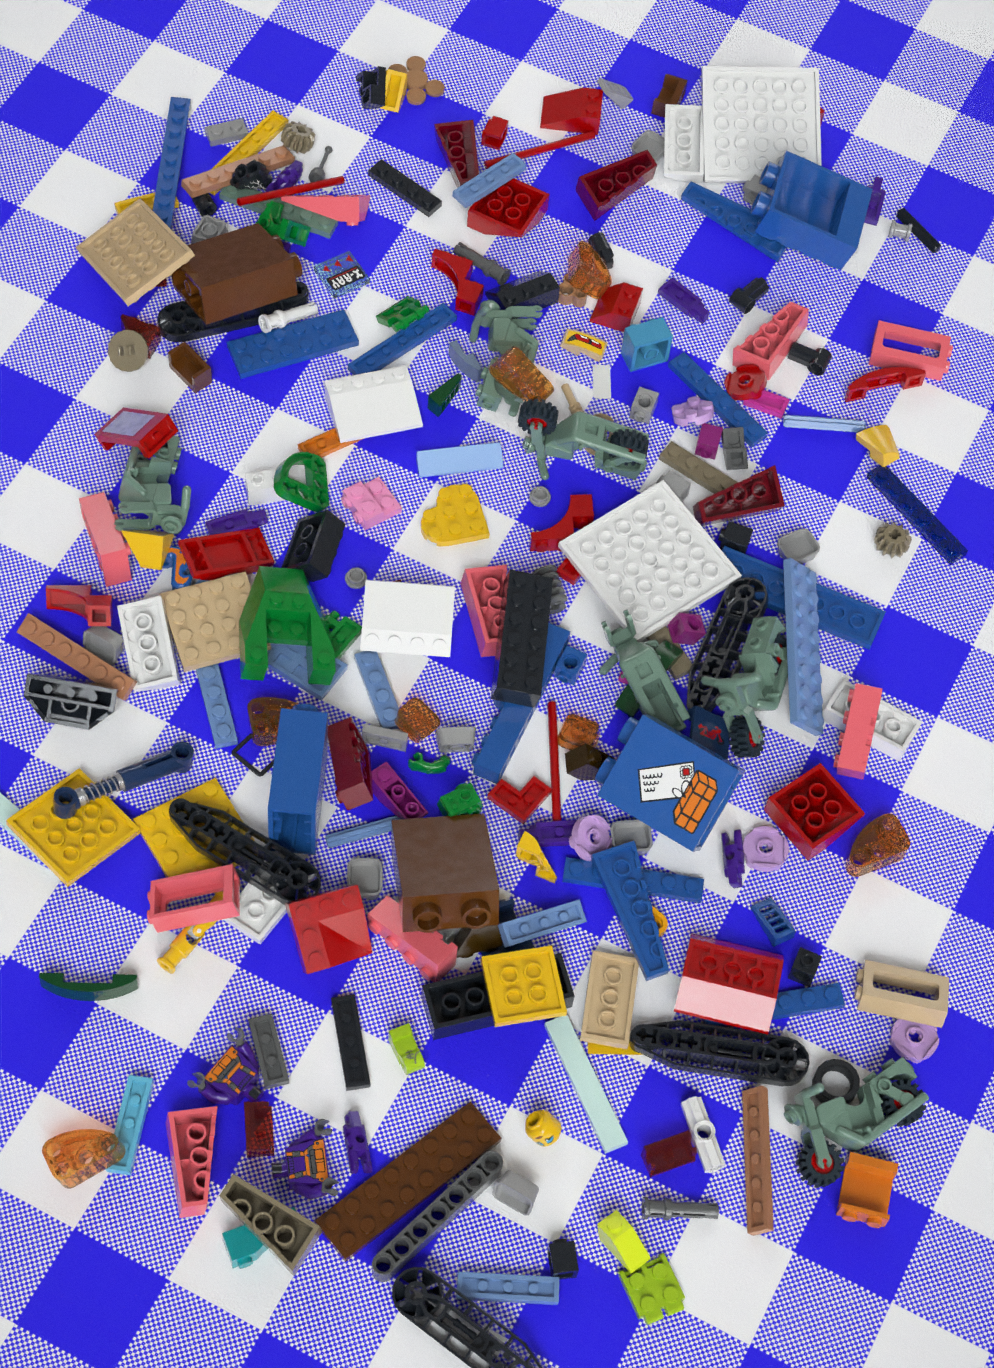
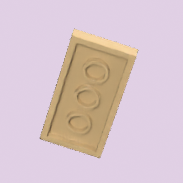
[579,950,639,1049]

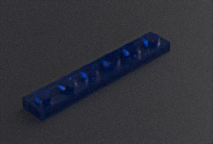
[866,465,968,565]

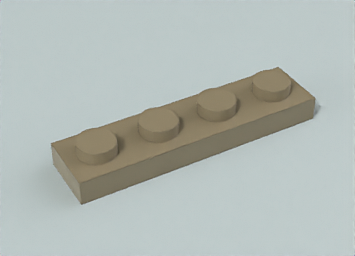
[659,441,738,494]

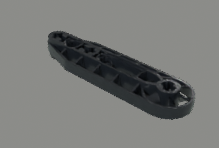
[157,282,309,342]
[687,577,769,712]
[169,798,321,905]
[629,1020,810,1087]
[392,1267,544,1368]

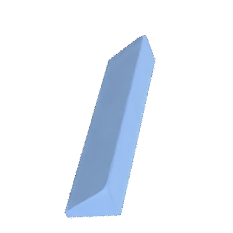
[416,442,503,478]

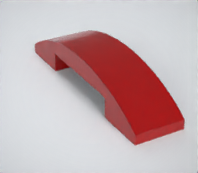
[844,367,926,402]

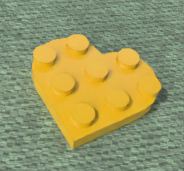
[421,484,490,547]

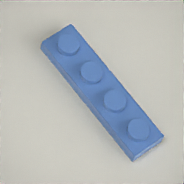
[452,153,527,209]
[354,651,404,730]
[196,664,238,749]
[498,899,587,947]
[456,1272,559,1305]

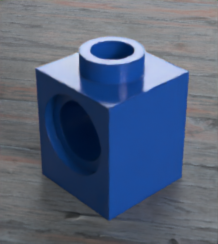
[554,645,587,686]

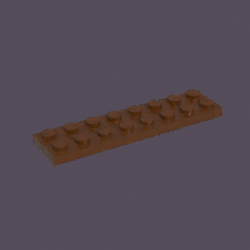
[314,1101,502,1262]

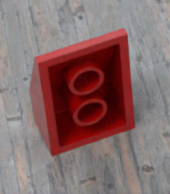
[540,87,603,135]

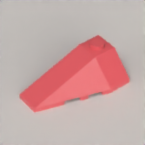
[281,195,370,226]

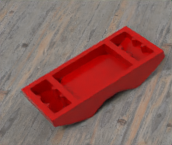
[178,527,275,580]

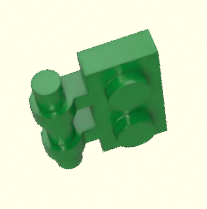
[376,296,429,332]
[324,610,362,659]

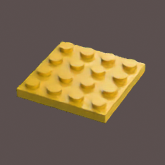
[6,768,140,887]
[133,778,257,878]

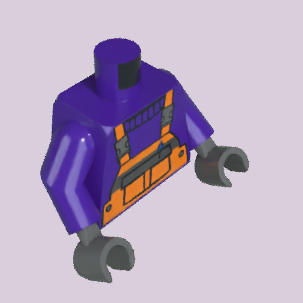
[187,1027,264,1105]
[271,1119,339,1200]

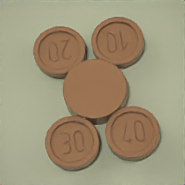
[388,56,445,105]

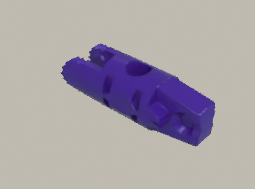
[266,160,303,199]
[721,829,745,889]
[343,1111,373,1174]

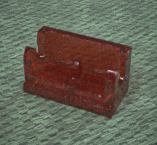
[244,1101,274,1158]
[641,1130,697,1178]

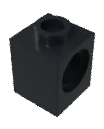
[718,521,753,554]
[788,947,822,987]
[547,1239,579,1280]

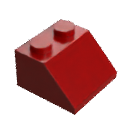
[590,282,643,332]

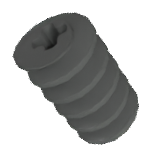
[532,565,567,615]

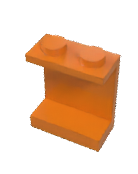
[836,1152,899,1228]

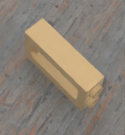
[854,960,949,1028]

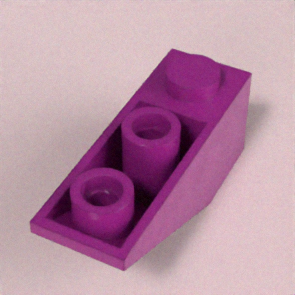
[371,762,428,819]

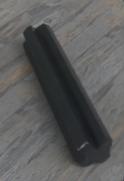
[896,208,941,253]

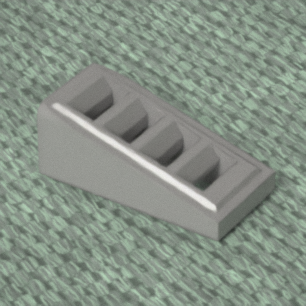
[597,78,633,109]

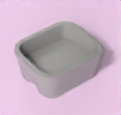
[631,130,664,163]
[191,215,228,244]
[777,528,820,564]
[83,626,123,665]
[435,726,476,753]
[611,820,653,856]
[347,858,383,900]
[492,1170,539,1216]

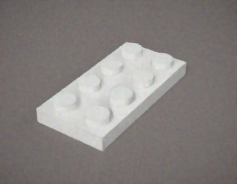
[223,850,316,945]

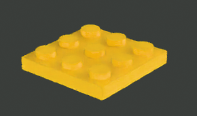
[481,945,567,1027]

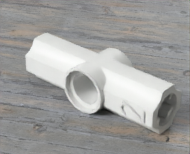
[681,1096,726,1173]

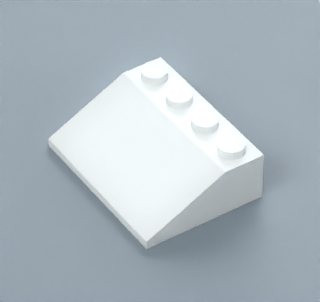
[324,365,423,443]
[360,579,455,657]

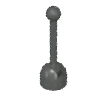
[308,146,333,182]

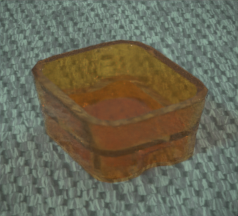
[395,698,440,743]
[558,714,600,751]

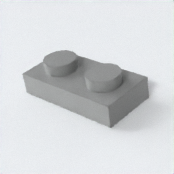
[205,118,249,147]
[362,724,408,752]

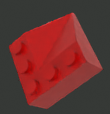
[467,178,550,237]
[764,763,865,861]
[285,884,372,974]

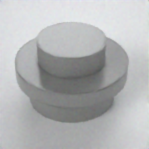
[529,486,551,507]
[345,568,367,589]

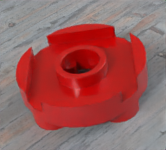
[724,364,767,401]

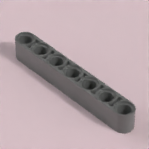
[371,1151,503,1282]

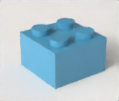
[621,317,673,372]

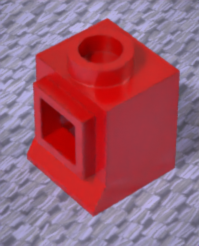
[481,116,509,151]

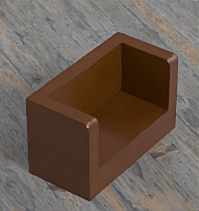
[651,74,688,118]
[168,341,212,394]

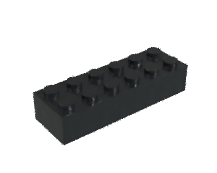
[490,569,553,708]
[421,953,575,1040]

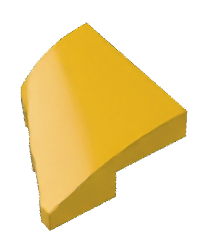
[856,425,900,468]
[516,831,557,884]

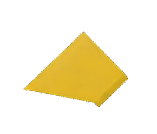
[381,69,407,113]
[122,530,174,570]

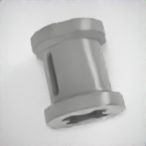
[888,220,912,242]

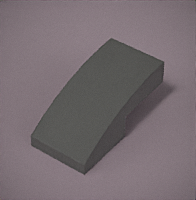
[721,427,748,470]

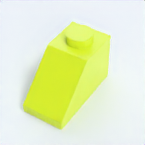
[597,1210,650,1273]

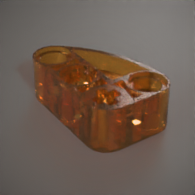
[568,241,612,300]
[489,346,554,402]
[247,697,298,746]
[845,813,911,877]
[42,1129,126,1189]

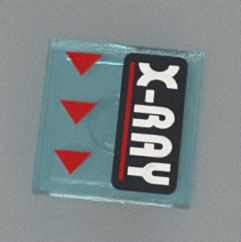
[314,251,370,299]

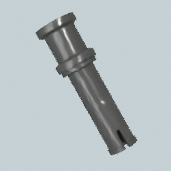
[453,242,511,285]
[641,1197,719,1221]

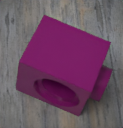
[694,423,723,460]
[668,612,706,645]

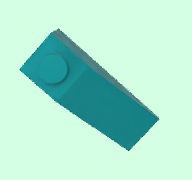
[222,1207,296,1269]

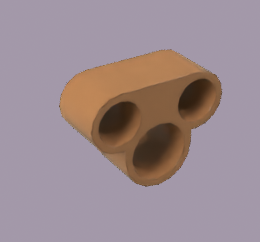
[558,273,587,308]

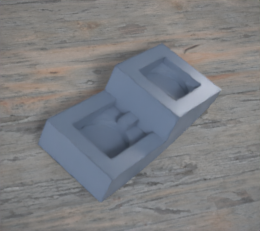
[449,340,482,382]

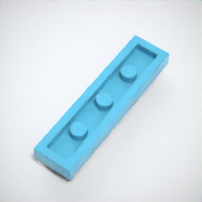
[105,1075,154,1175]

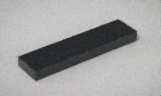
[331,994,371,1091]

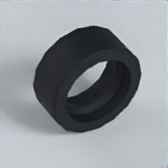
[812,1059,860,1104]

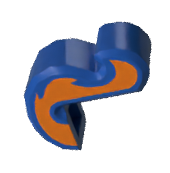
[162,545,193,590]

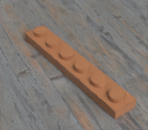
[181,145,295,198]
[17,613,137,701]
[742,1086,774,1236]

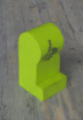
[388,1023,425,1075]

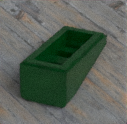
[428,373,462,417]

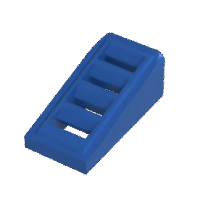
[750,897,796,947]

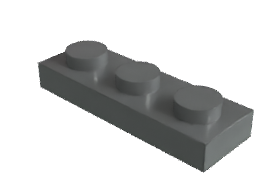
[248,1014,289,1090]

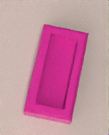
[743,390,790,419]

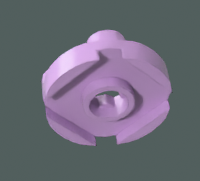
[671,396,714,426]
[569,815,613,861]
[743,826,789,872]
[890,1019,939,1063]

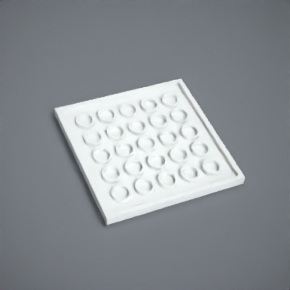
[701,66,822,183]
[558,480,742,642]

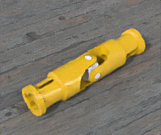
[157,891,223,974]

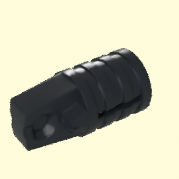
[191,193,217,217]
[588,232,614,270]

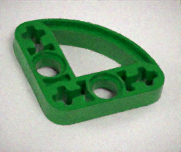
[274,452,329,513]

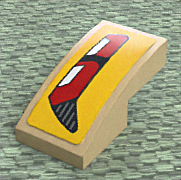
[560,329,608,362]

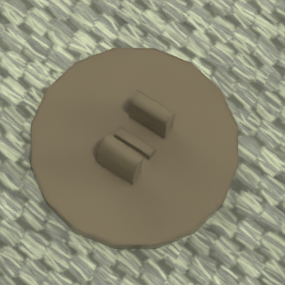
[108,330,149,372]

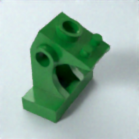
[255,200,311,247]
[437,782,483,817]

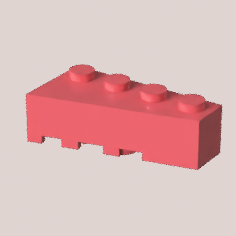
[732,302,809,380]
[79,492,132,587]
[460,565,507,657]
[833,683,883,780]
[367,895,458,982]
[166,1106,218,1218]

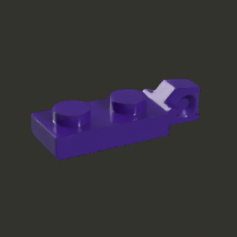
[864,176,886,226]
[658,278,709,324]
[205,509,268,535]
[518,820,577,847]

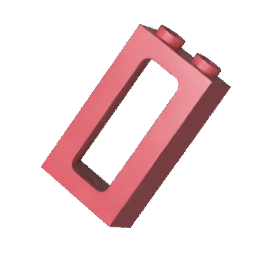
[868,321,953,381]
[147,864,240,933]

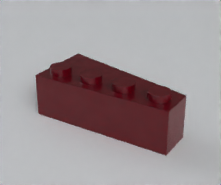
[434,120,479,188]
[576,149,657,221]
[692,465,785,526]
[328,717,373,811]

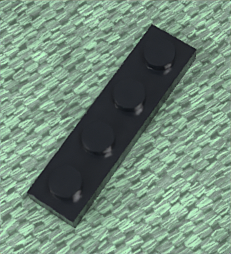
[368,159,442,217]

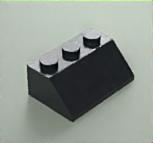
[485,271,560,319]
[281,510,345,582]

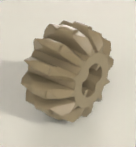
[281,121,316,154]
[874,522,912,559]

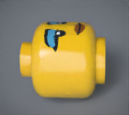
[525,1109,562,1147]

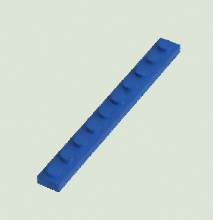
[153,97,191,229]

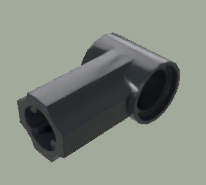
[729,277,769,314]
[787,342,832,376]

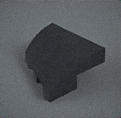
[356,66,386,109]

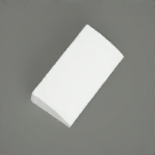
[664,104,704,183]
[117,595,181,692]
[822,679,922,762]

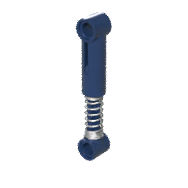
[53,741,194,819]

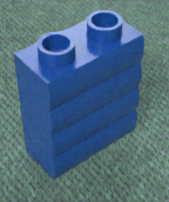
[750,150,873,270]

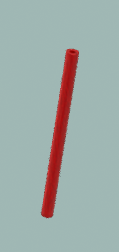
[484,131,595,169]
[237,176,345,206]
[547,701,562,821]

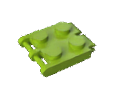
[617,1253,685,1325]

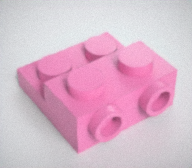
[341,477,402,530]

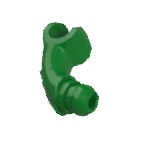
[408,752,450,774]

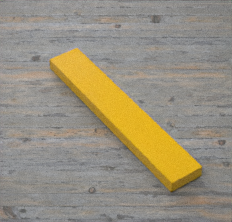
[209,110,289,196]

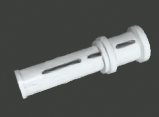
[258,302,318,333]

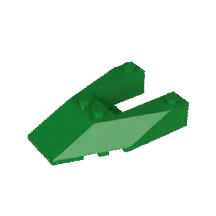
[239,566,336,685]

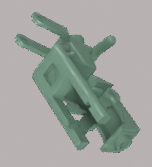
[469,300,543,417]
[114,436,191,534]
[599,609,690,732]

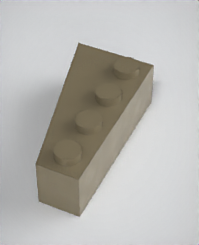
[219,1174,322,1277]

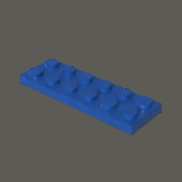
[227,309,359,379]

